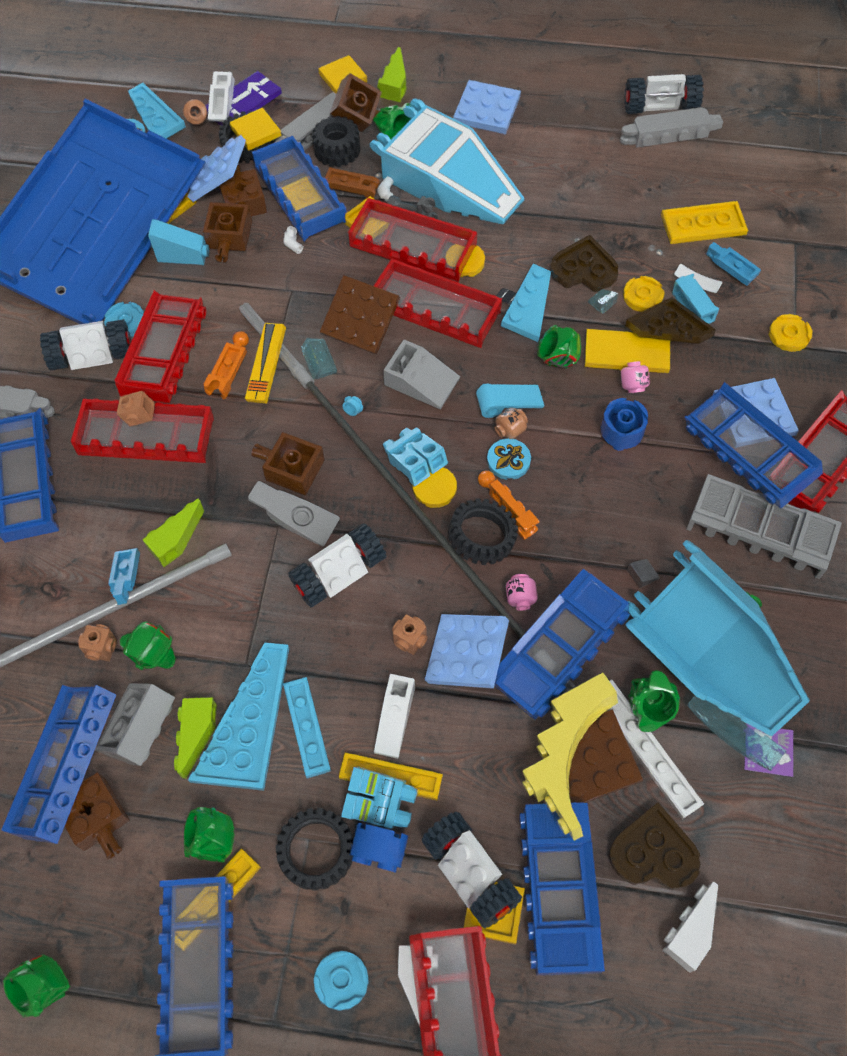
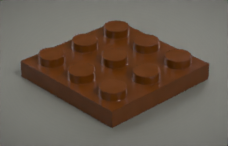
[320,275,400,355]
[569,709,643,803]

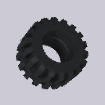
[312,116,360,167]

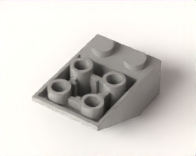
[383,340,460,410]

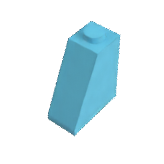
[148,220,209,265]

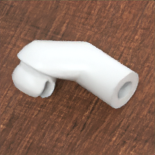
[377,176,393,202]
[284,226,303,254]

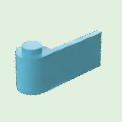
[476,383,544,418]

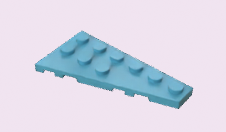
[188,643,289,791]

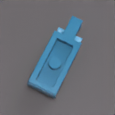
[706,242,761,286]
[108,548,140,605]

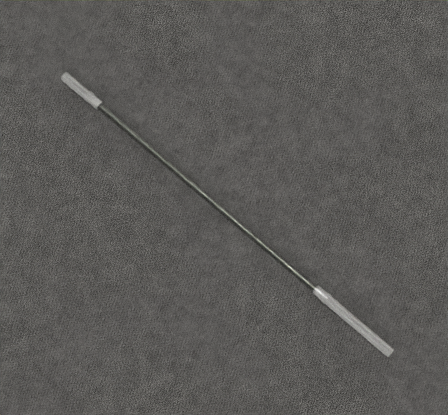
[239,303,576,694]

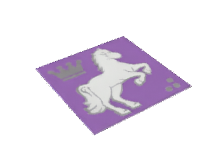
[745,724,793,777]

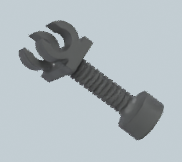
[387,195,438,219]

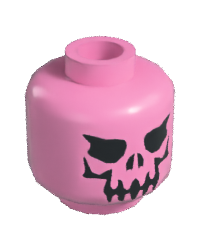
[621,361,650,393]
[506,574,537,611]

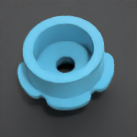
[343,396,363,416]

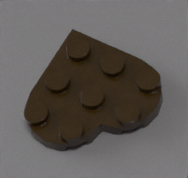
[549,234,618,292]
[609,802,701,890]

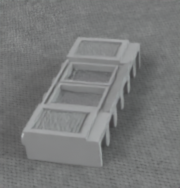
[686,474,842,579]

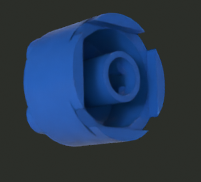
[600,398,648,451]
[350,823,409,873]

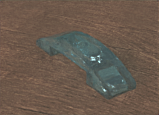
[687,696,787,771]

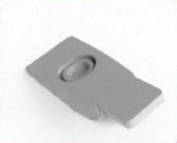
[248,481,340,546]

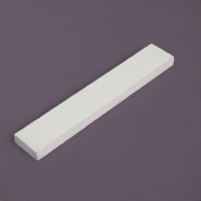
[607,680,704,819]

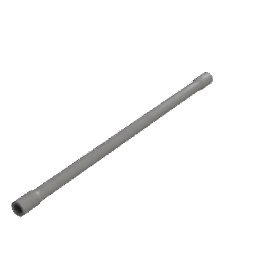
[0,543,232,667]

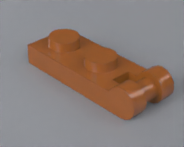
[325,167,380,198]

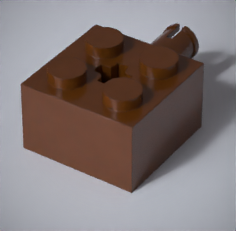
[330,73,382,132]
[219,164,267,217]
[203,202,252,263]
[251,432,325,496]
[65,772,130,859]

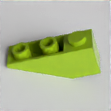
[378,47,406,102]
[143,499,204,567]
[174,698,217,779]

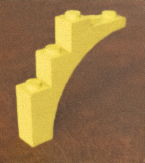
[522,673,618,841]

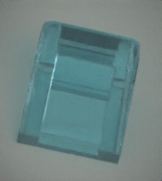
[588,289,618,314]

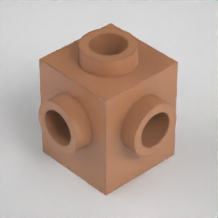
[117,391,155,427]
[392,614,428,655]
[78,624,117,661]

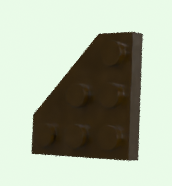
[625,297,716,344]

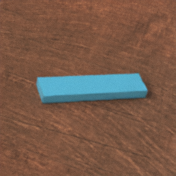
[283,677,331,778]

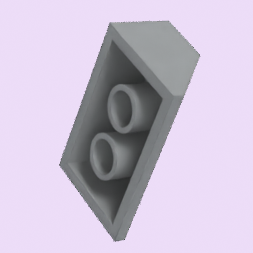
[95,683,175,766]

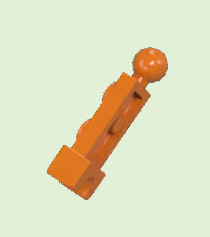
[204,331,249,399]
[478,470,539,540]

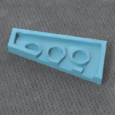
[128,83,186,138]
[501,264,551,342]

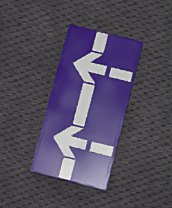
[205,71,282,125]

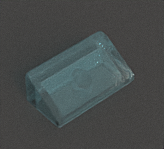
[301,338,337,379]

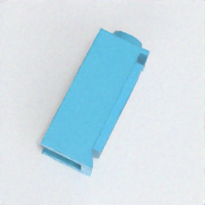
[672,274,719,324]

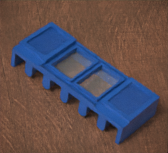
[494,569,630,720]
[519,803,605,976]

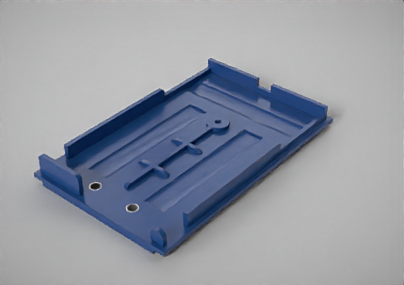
[0,99,206,324]

